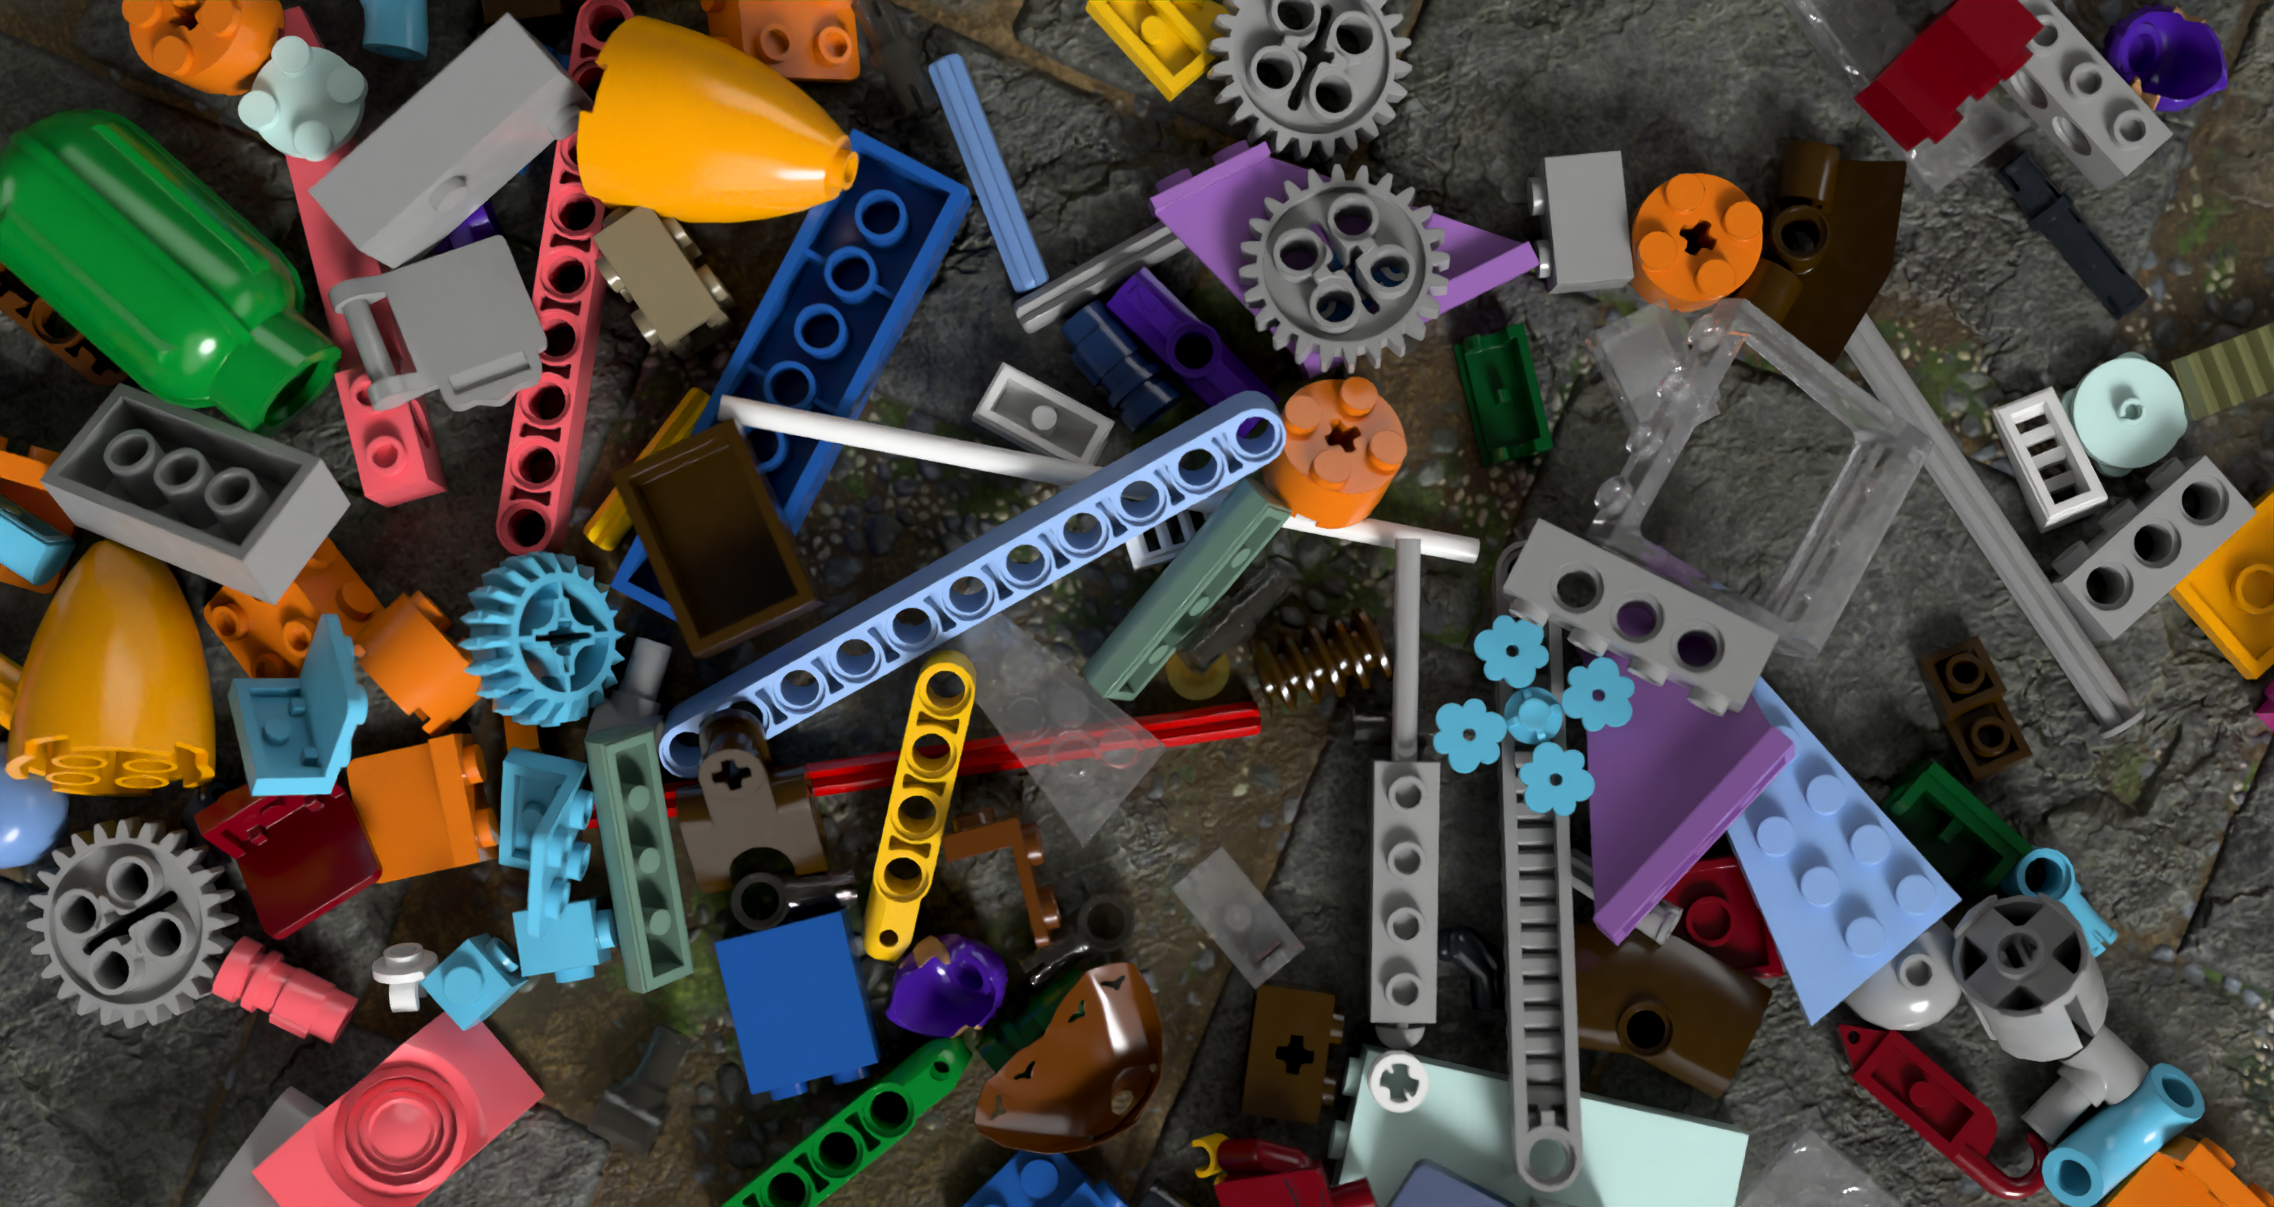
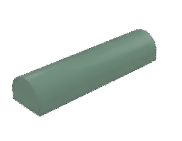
[1081,475,1293,701]
[584,725,694,994]

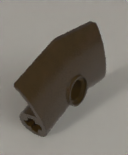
[1723,141,1907,367]
[1573,922,1772,1099]

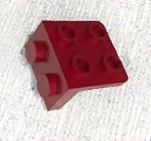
[194,774,383,940]

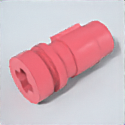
[212,936,358,1045]

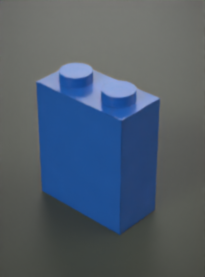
[714,907,883,1101]

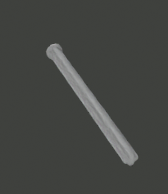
[1844,313,2147,739]

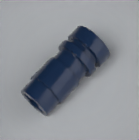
[1060,300,1183,435]

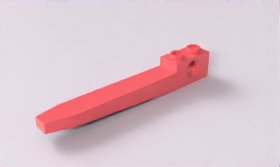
[277,6,449,508]

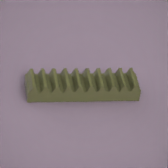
[2160,322,2274,422]

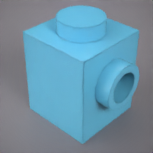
[512,896,618,983]
[420,933,529,1031]

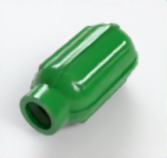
[0,109,341,438]

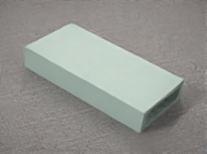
[1328,1043,1749,1207]

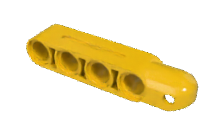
[861,650,976,963]

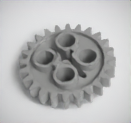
[1206,0,1412,163]
[1239,164,1450,374]
[27,817,239,1028]

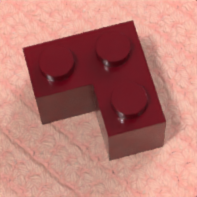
[1853,0,2044,152]

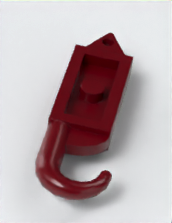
[1835,1023,2049,1200]

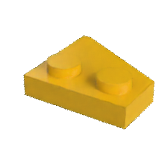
[1085,0,1231,102]

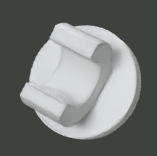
[372,942,439,1013]

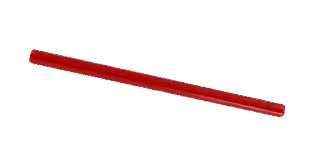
[586,701,1262,829]

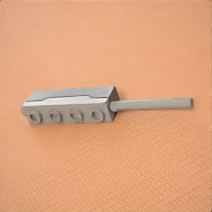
[1364,538,1440,1050]

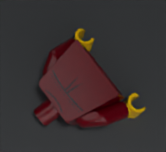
[1191,1133,1378,1207]

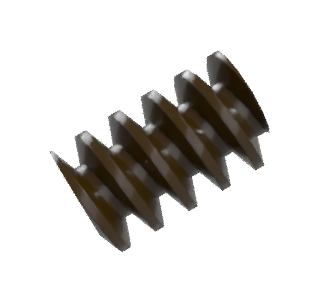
[1252,607,1393,718]

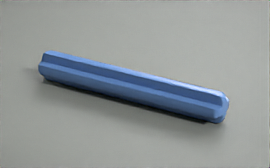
[928,53,1049,294]

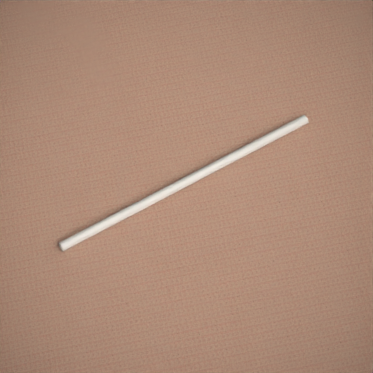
[718,395,1480,564]

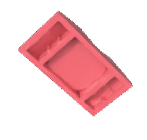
[251,1011,545,1207]

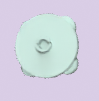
[238,36,368,162]
[2059,352,2187,478]

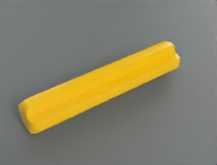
[583,387,711,551]

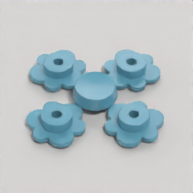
[1433,615,1635,816]

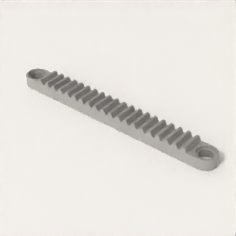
[1492,540,1583,1192]

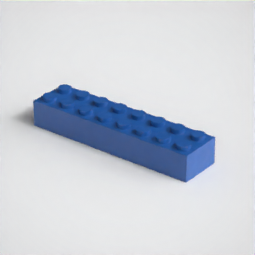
[610,128,972,649]

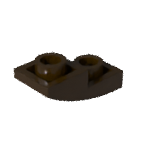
[1917,635,2033,785]

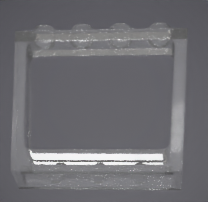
[1585,298,1935,660]

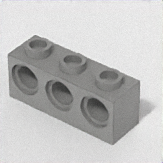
[2048,455,2257,642]

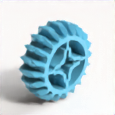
[458,551,626,727]

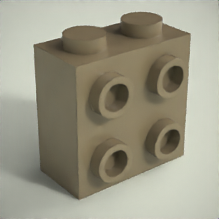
[592,206,739,363]

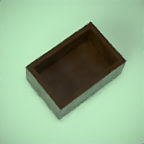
[610,417,825,659]

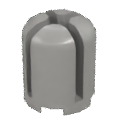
[1952,892,2109,1062]

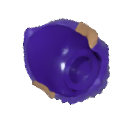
[2102,3,2228,112]
[885,933,1008,1039]

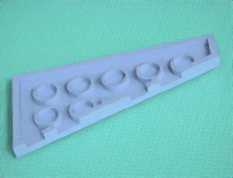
[1725,675,1962,1027]

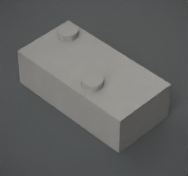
[308,12,595,269]
[39,383,351,606]

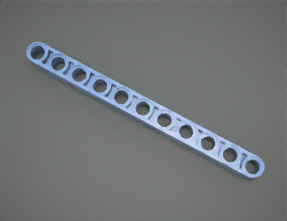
[659,391,1286,778]

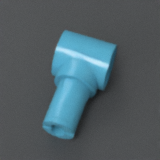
[1999,846,2118,957]

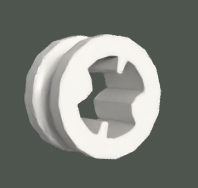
[1368,1050,1429,1112]

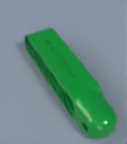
[719,1037,973,1207]

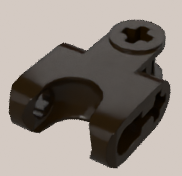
[676,709,828,894]

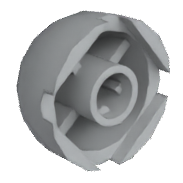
[1842,918,1962,1031]

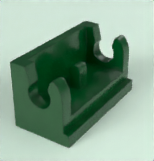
[1452,323,1554,469]
[1877,760,2033,898]

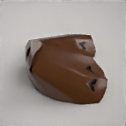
[974,962,1163,1154]

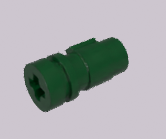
[975,965,1085,1079]

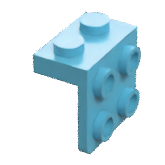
[228,614,368,796]
[498,747,594,938]

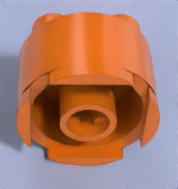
[122,0,285,96]
[1628,173,1763,313]
[1261,376,1407,529]
[352,590,483,738]

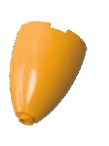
[577,16,858,223]
[5,537,216,797]

